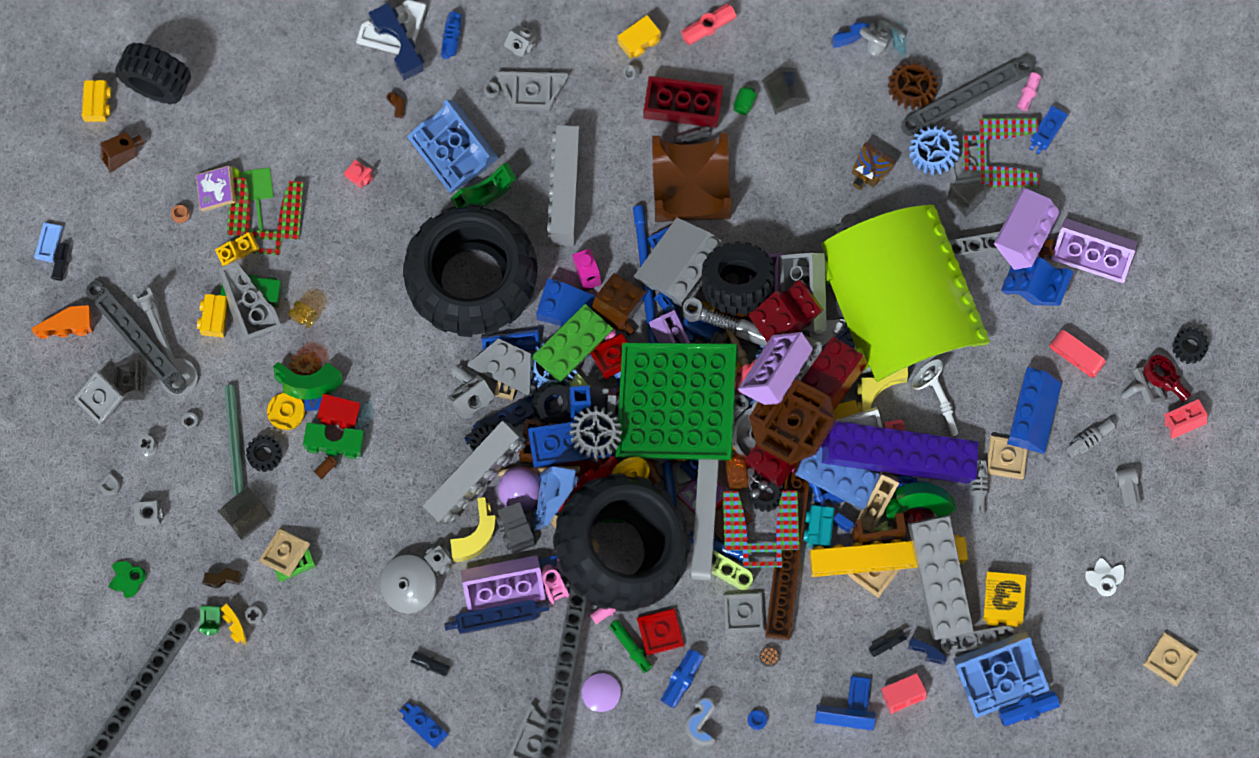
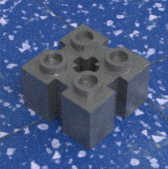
[496,502,535,554]

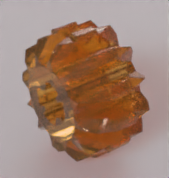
[289,349,322,375]
[726,456,749,490]

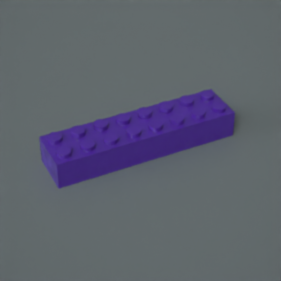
[822,421,978,484]

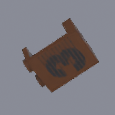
[852,513,906,545]

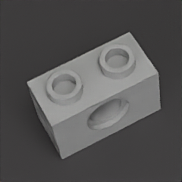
[447,375,495,420]

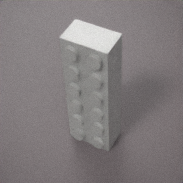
[547,125,580,246]
[423,421,527,524]
[908,515,973,640]

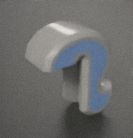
[685,697,716,748]

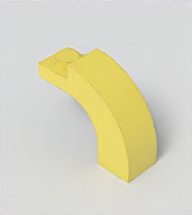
[451,497,496,562]

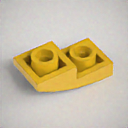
[215,232,260,266]
[221,604,247,645]

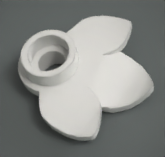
[1085,558,1124,597]

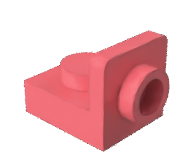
[343,160,373,189]

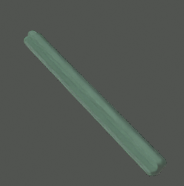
[224,385,245,496]

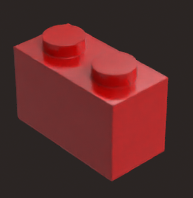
[317,394,361,429]

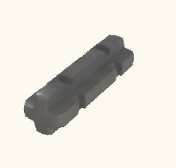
[674,126,710,145]

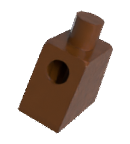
[100,132,144,173]

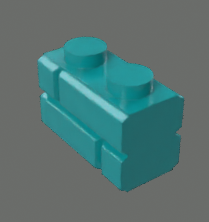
[803,506,834,549]

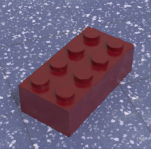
[643,76,723,128]

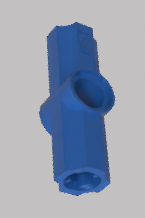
[660,649,704,709]
[998,691,1060,727]

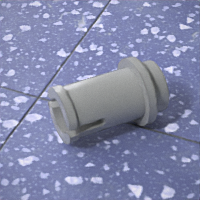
[451,365,474,384]

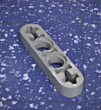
[940,626,1016,654]

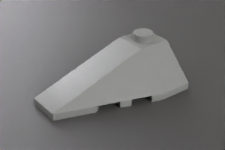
[218,262,281,343]

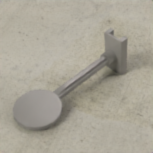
[132,287,198,396]

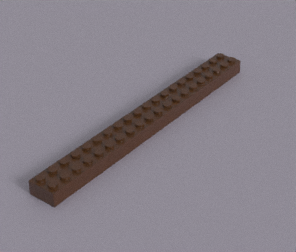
[765,461,809,641]

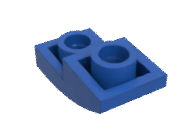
[832,22,869,48]

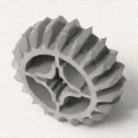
[569,407,622,459]

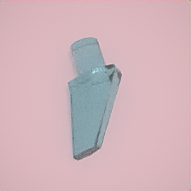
[890,28,907,56]
[355,401,371,430]

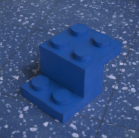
[1001,257,1073,306]

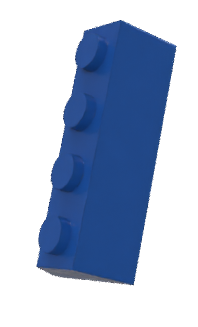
[1007,367,1062,454]

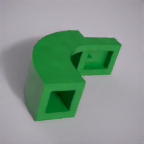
[451,163,517,208]
[273,362,343,400]
[885,482,956,521]

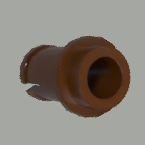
[313,455,338,480]

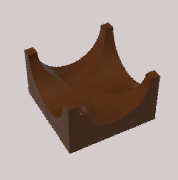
[652,133,732,222]

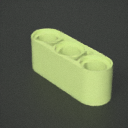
[712,550,753,590]

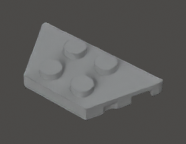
[496,72,568,111]
[467,338,533,396]
[507,705,558,758]

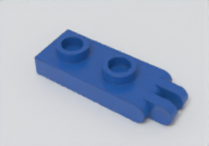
[1029,106,1068,155]
[399,702,448,750]

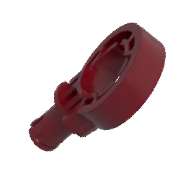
[1143,355,1192,402]

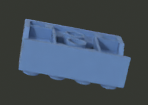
[407,99,499,194]
[531,467,577,532]
[953,631,1049,718]

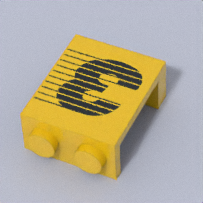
[982,572,1026,627]

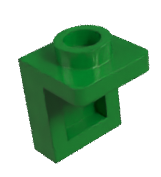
[199,604,221,635]

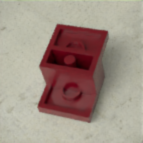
[748,280,824,343]

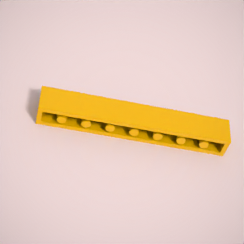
[809,534,968,577]

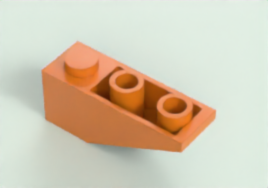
[32,305,92,339]

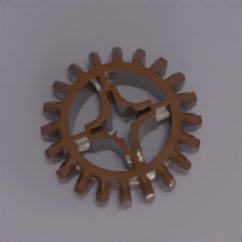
[887,60,938,110]

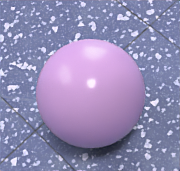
[498,466,541,512]

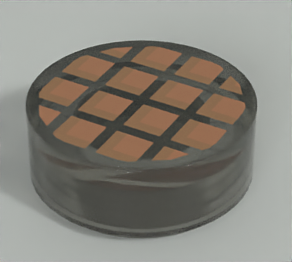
[760,646,779,667]

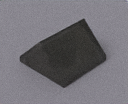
[762,67,810,114]
[947,183,989,217]
[115,356,145,401]
[218,487,272,541]

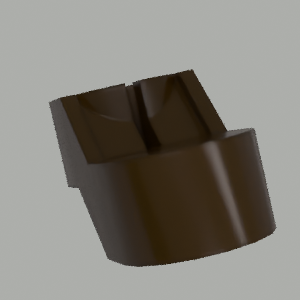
[202,568,243,589]

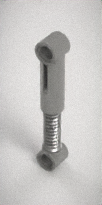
[683,298,767,347]

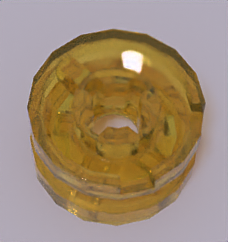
[287,301,318,328]

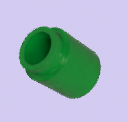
[733,86,757,116]

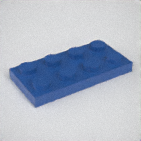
[528,419,611,468]

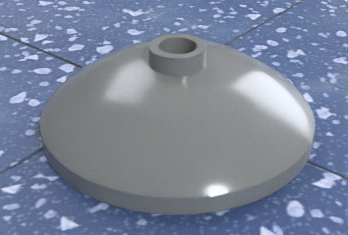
[733,407,756,460]
[380,555,437,614]

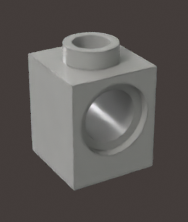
[134,501,163,526]

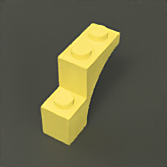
[857,367,908,412]

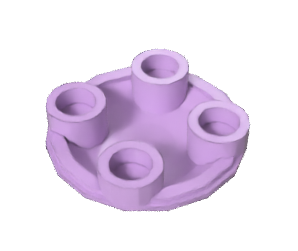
[582,673,621,712]

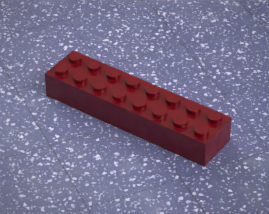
[744,336,868,488]

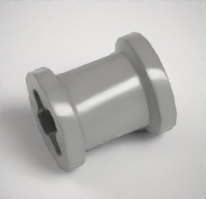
[137,435,157,456]

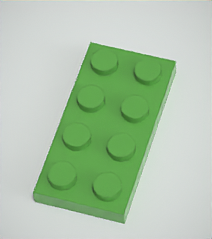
[533,304,613,383]

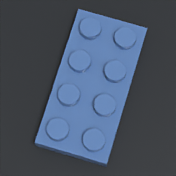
[795,445,880,510]

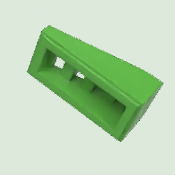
[275,549,316,582]

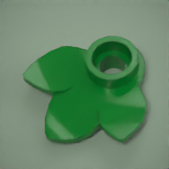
[109,561,146,599]

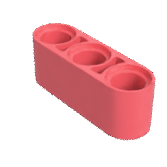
[1049,330,1106,378]

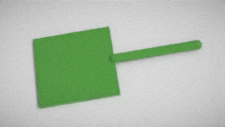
[240,167,274,231]

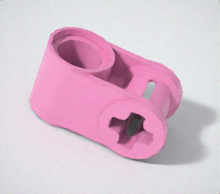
[540,564,569,605]

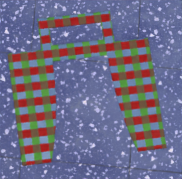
[962,118,1039,188]
[723,491,800,568]

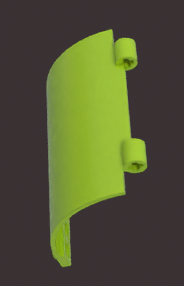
[821,205,990,382]

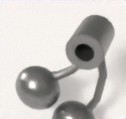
[747,468,768,498]

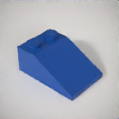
[536,278,598,326]

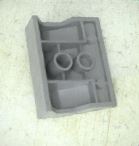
[634,217,725,309]

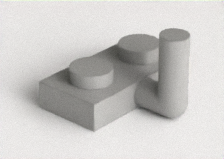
[1121,367,1166,406]

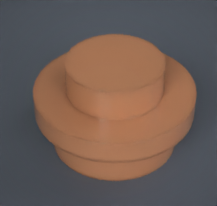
[171,204,190,223]

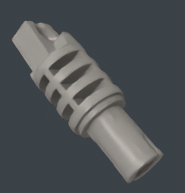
[1067,419,1115,458]
[970,460,988,514]

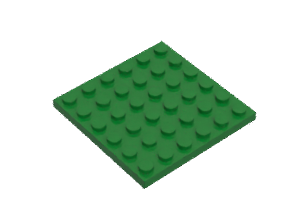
[616,343,738,460]

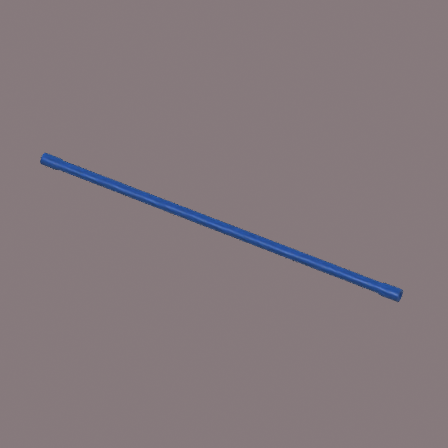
[633,205,677,509]

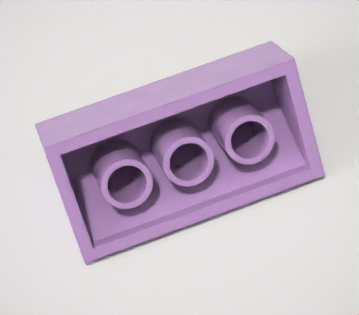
[994,188,1060,270]
[1051,218,1137,283]
[738,332,813,405]
[461,555,546,612]

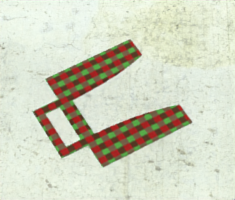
[226,178,303,255]

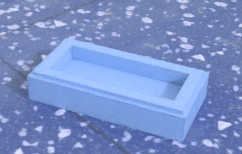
[34,222,63,262]

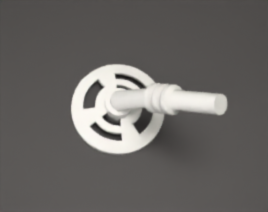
[912,359,958,436]

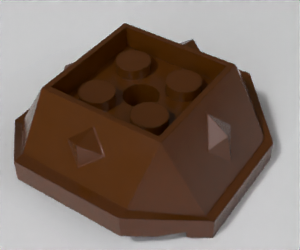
[749,379,836,465]

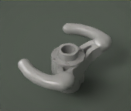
[860,20,905,56]

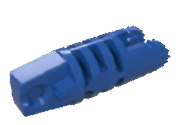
[441,11,461,59]

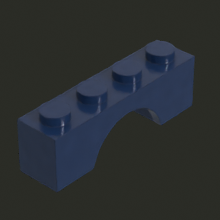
[368,3,425,80]

